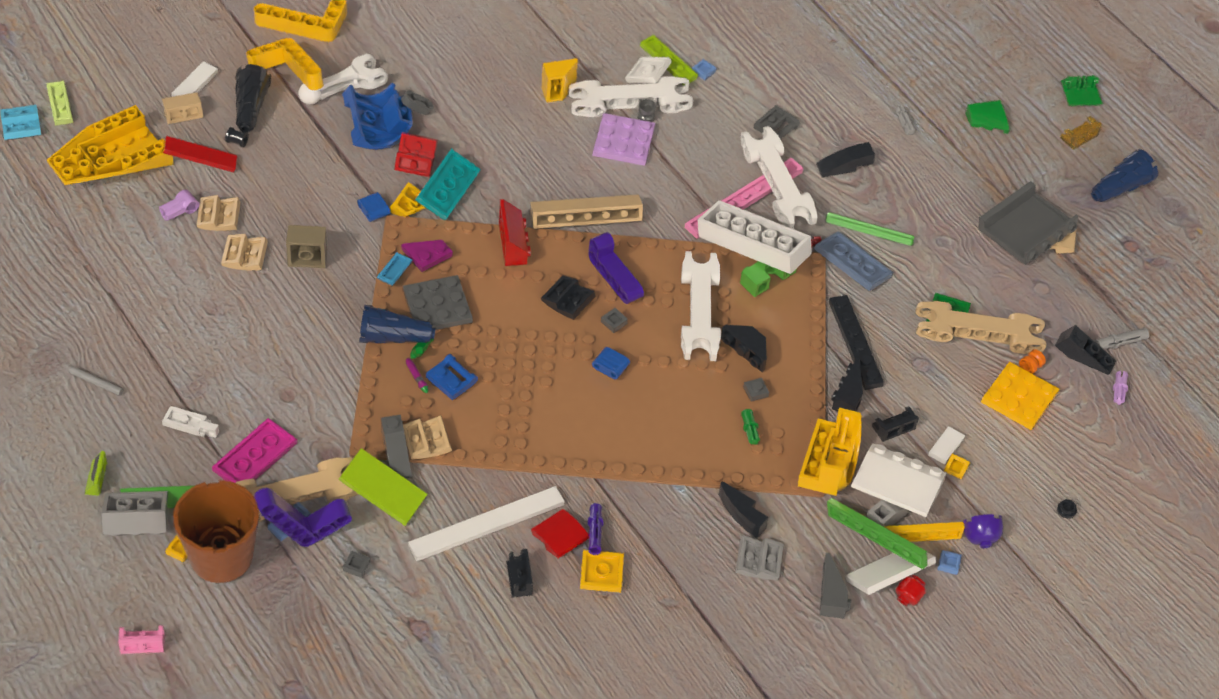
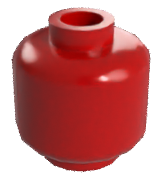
[895,575,926,606]

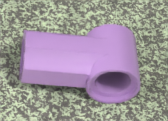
[159,190,199,221]

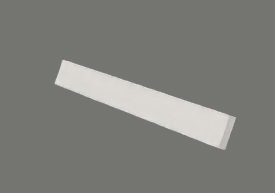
[408,486,564,561]

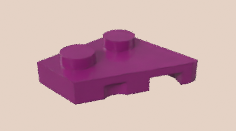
[401,240,453,272]

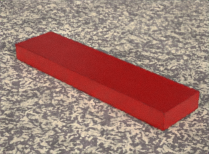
[163,136,237,173]

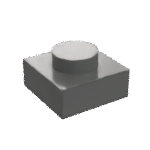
[601,308,628,333]
[743,378,769,402]
[343,551,371,578]

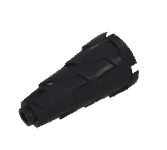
[235,64,271,132]

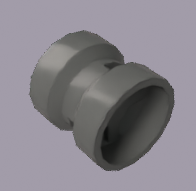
[637,99,656,122]

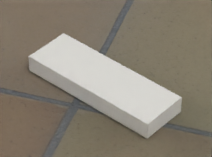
[171,62,218,97]

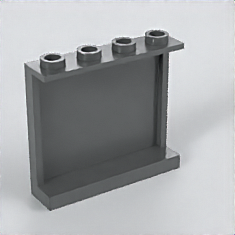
[978,181,1078,265]

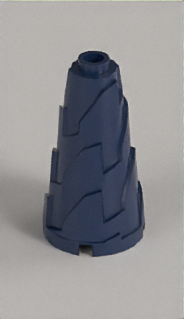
[1091,149,1158,202]
[359,304,436,344]

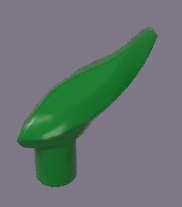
[410,339,434,359]

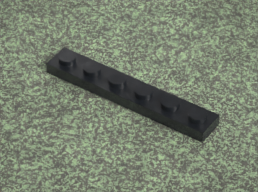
[829,295,884,390]

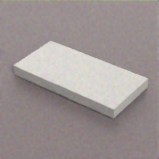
[845,552,936,595]

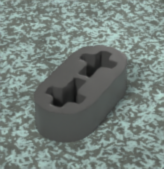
[401,90,433,115]

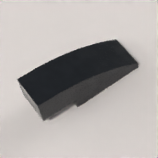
[816,142,875,178]
[718,481,769,539]

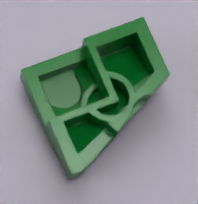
[965,100,1010,134]

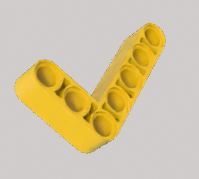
[254,0,347,42]
[246,38,324,90]

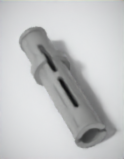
[1094,327,1149,350]

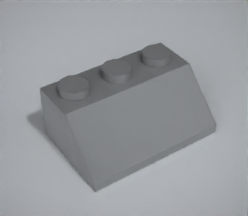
[102,491,168,536]

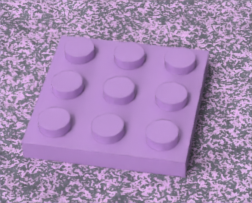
[593,113,655,166]

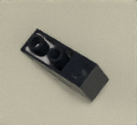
[1055,325,1116,375]
[831,357,863,412]

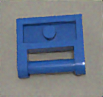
[426,354,478,401]

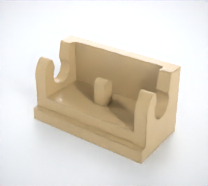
[162,92,203,124]

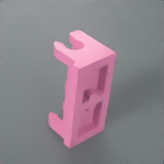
[119,625,165,654]

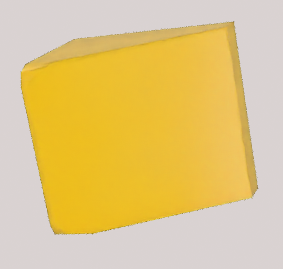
[943,454,970,479]

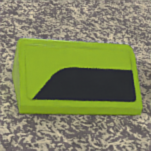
[85,451,107,496]

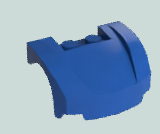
[343,83,413,150]

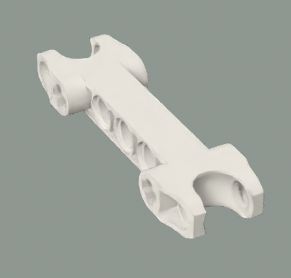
[568,76,693,117]
[740,126,818,229]
[681,251,721,361]

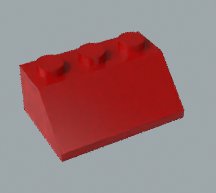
[499,199,531,266]

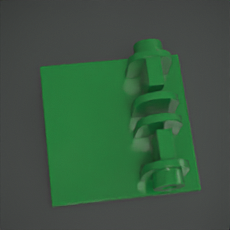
[1061,75,1102,106]

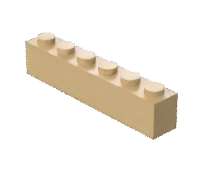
[530,194,643,229]

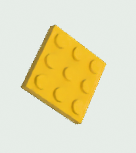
[981,361,1059,430]

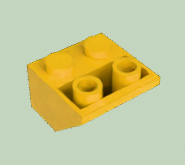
[541,58,578,103]

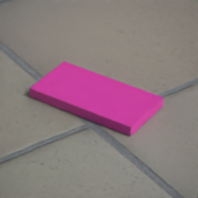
[212,418,297,483]

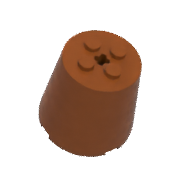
[173,480,259,583]

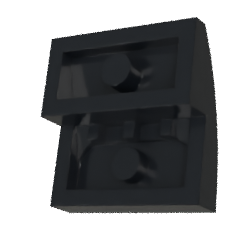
[541,275,596,320]

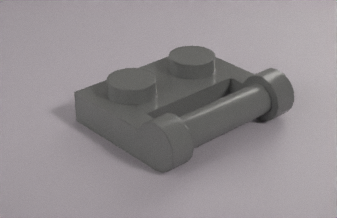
[754,105,800,141]

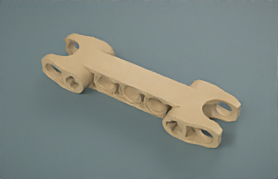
[915,301,1046,354]
[236,457,359,522]

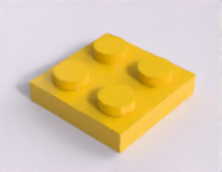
[580,550,624,592]

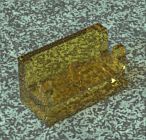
[1060,116,1102,150]

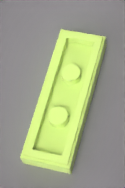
[46,81,73,126]

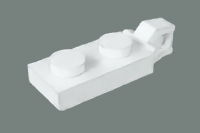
[162,406,219,438]

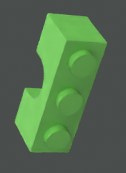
[740,261,797,297]

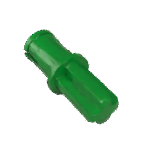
[741,409,760,445]

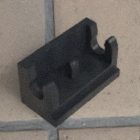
[872,406,919,442]
[506,549,533,598]

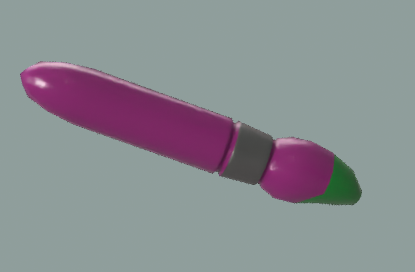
[406,358,428,393]

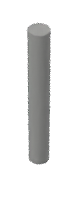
[69,366,123,396]

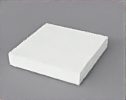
[625,57,672,84]

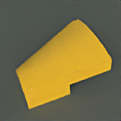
[389,182,426,217]

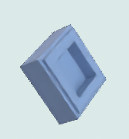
[692,59,716,80]
[937,550,962,575]

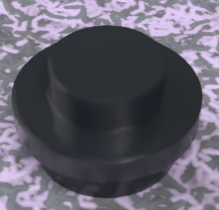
[1057,499,1077,519]

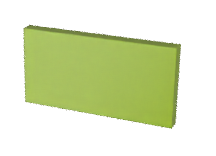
[338,448,427,526]

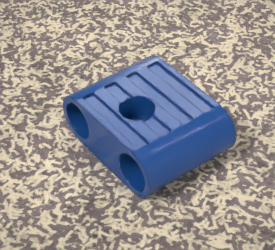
[357,192,390,222]
[592,347,630,380]

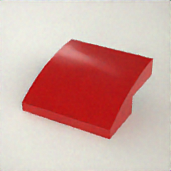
[394,132,438,177]
[531,509,589,558]

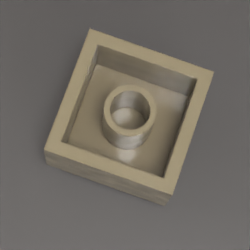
[286,225,327,268]

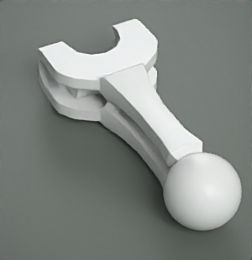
[298,54,388,105]

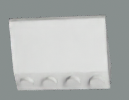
[851,444,946,517]

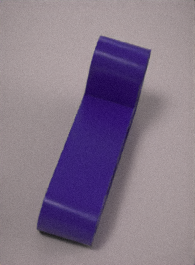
[588,232,644,304]

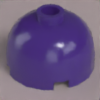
[962,514,1003,548]

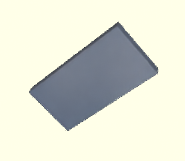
[814,231,893,291]

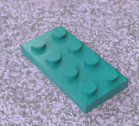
[415,149,481,220]

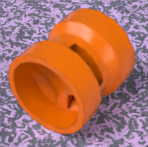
[1019,349,1046,374]

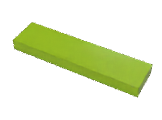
[640,35,698,85]

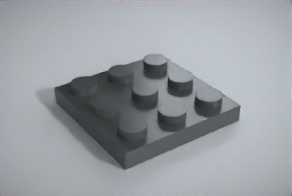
[403,275,473,330]

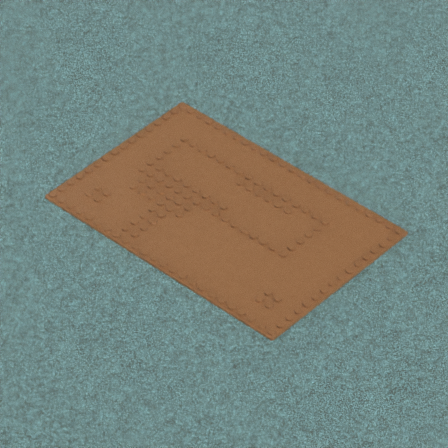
[349,215,826,497]

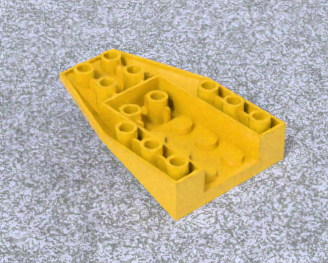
[47,105,174,185]

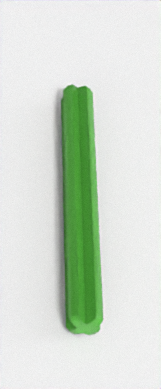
[826,212,914,246]

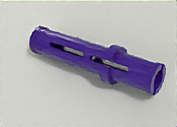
[588,503,604,555]

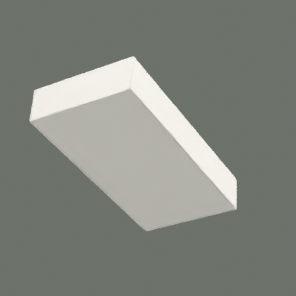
[929,426,965,465]

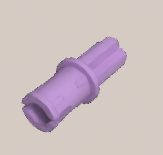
[1113,371,1128,405]

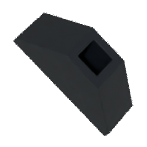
[721,325,767,372]

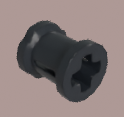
[225,127,249,147]

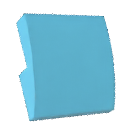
[0,105,41,140]

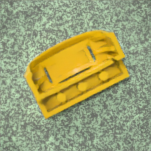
[798,408,862,496]

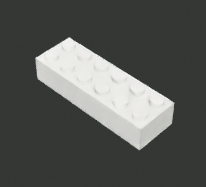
[698,200,812,274]

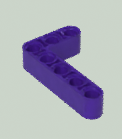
[254,488,352,547]

